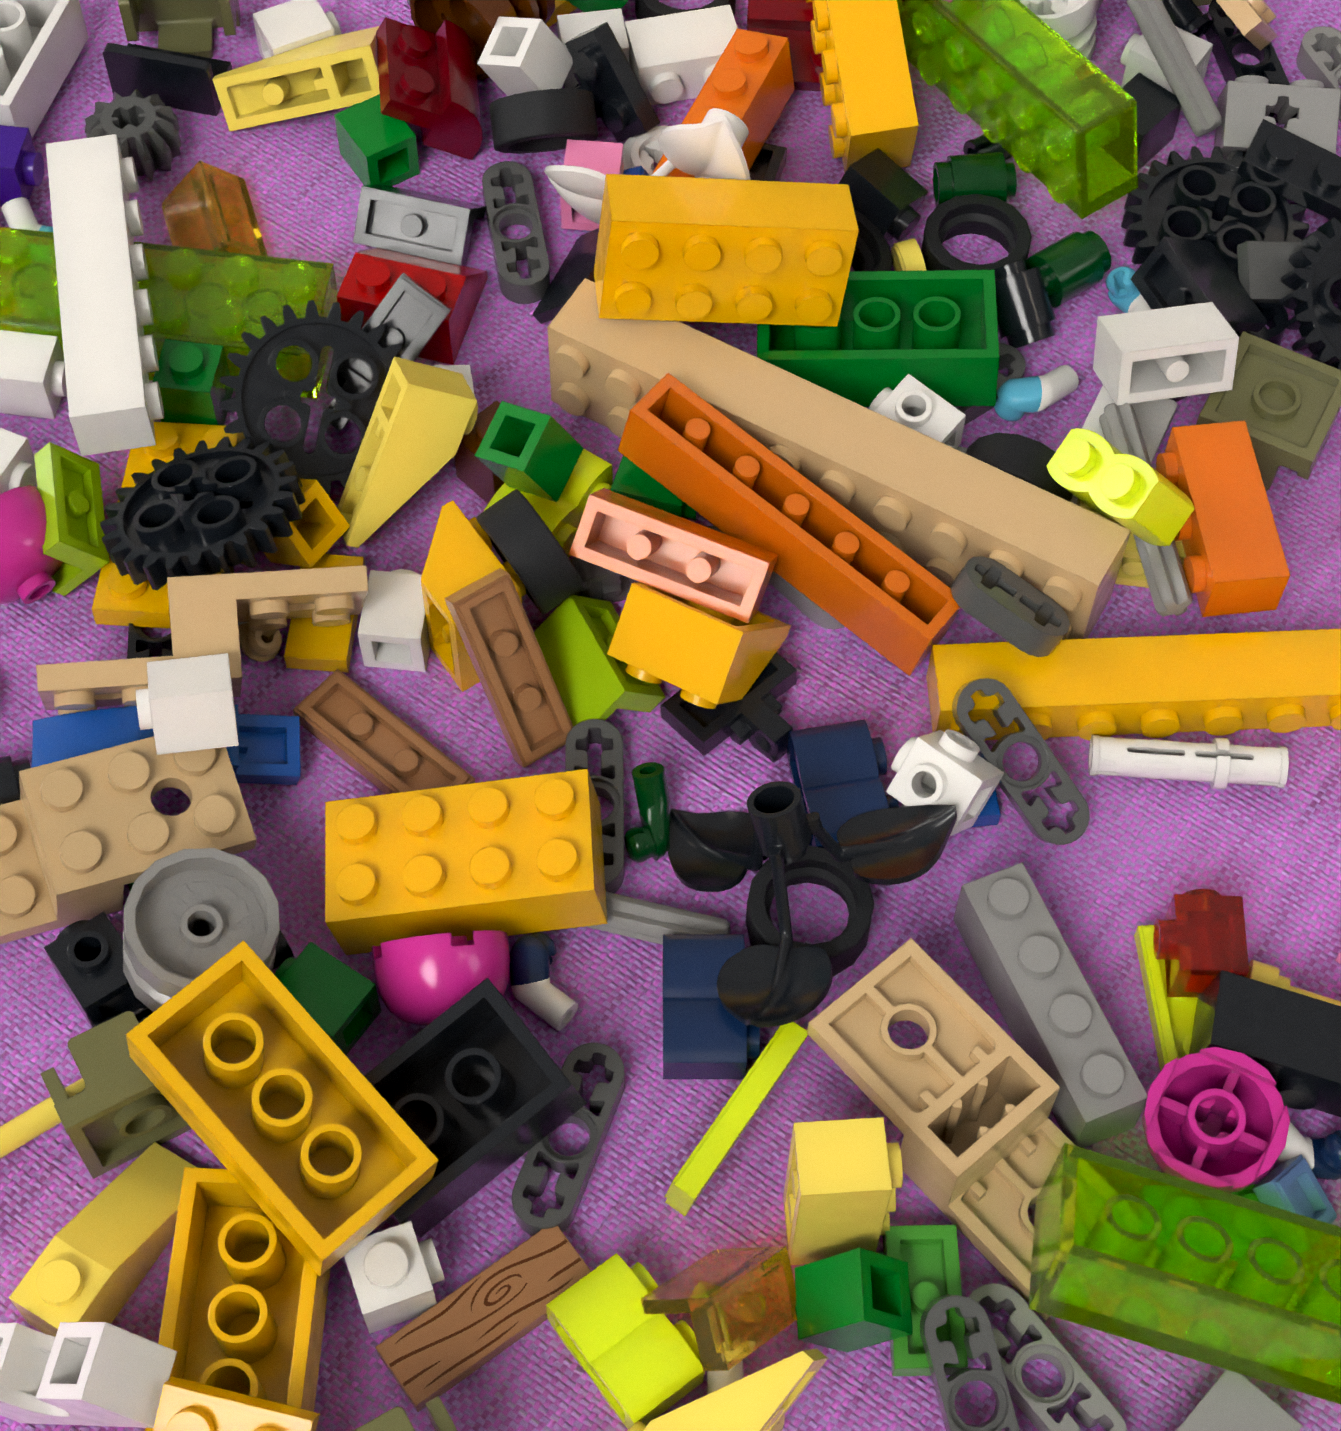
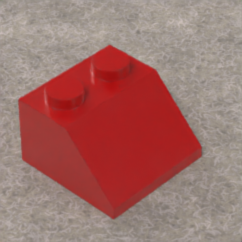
[336,248,488,365]

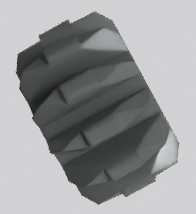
[85,88,182,182]

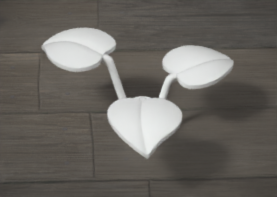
[544,108,751,224]

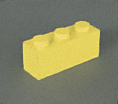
[783,1117,903,1265]

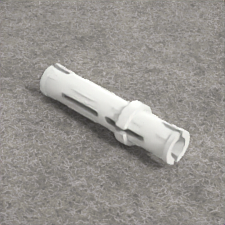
[1088,735,1289,789]

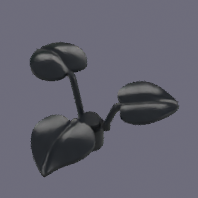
[668,781,957,1027]

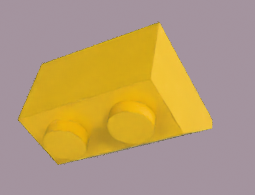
[607,582,791,709]

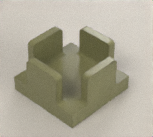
[118,0,240,58]
[1196,331,1341,491]
[40,1011,192,1179]

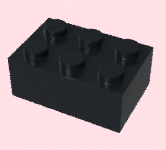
[365,978,587,1238]

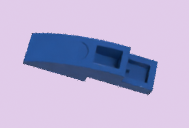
[31,704,301,790]

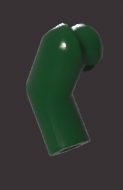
[624,762,671,863]

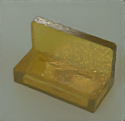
[162,161,269,288]
[641,1246,797,1371]

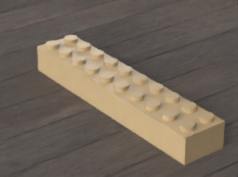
[547,278,1131,640]

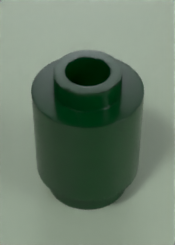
[933,152,1017,207]
[1026,231,1111,308]

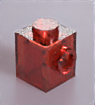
[1153,889,1249,998]

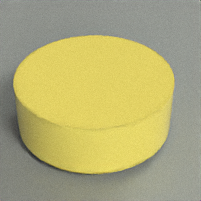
[891,238,927,271]

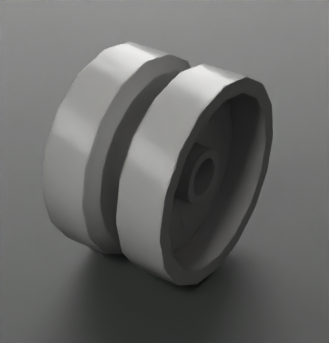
[123,848,280,1012]

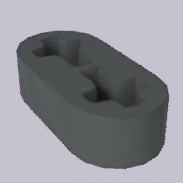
[951,556,1070,657]

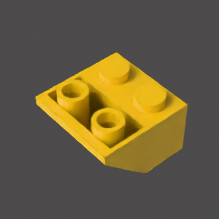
[421,500,526,692]

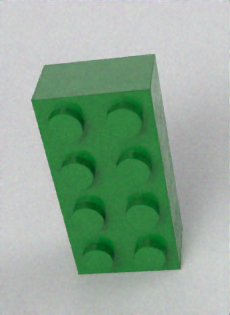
[757,270,999,407]

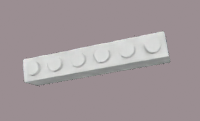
[46,134,164,456]

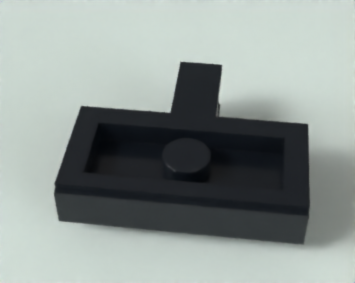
[565,22,660,142]
[660,652,797,763]

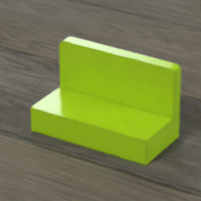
[34,442,109,596]
[534,595,665,727]

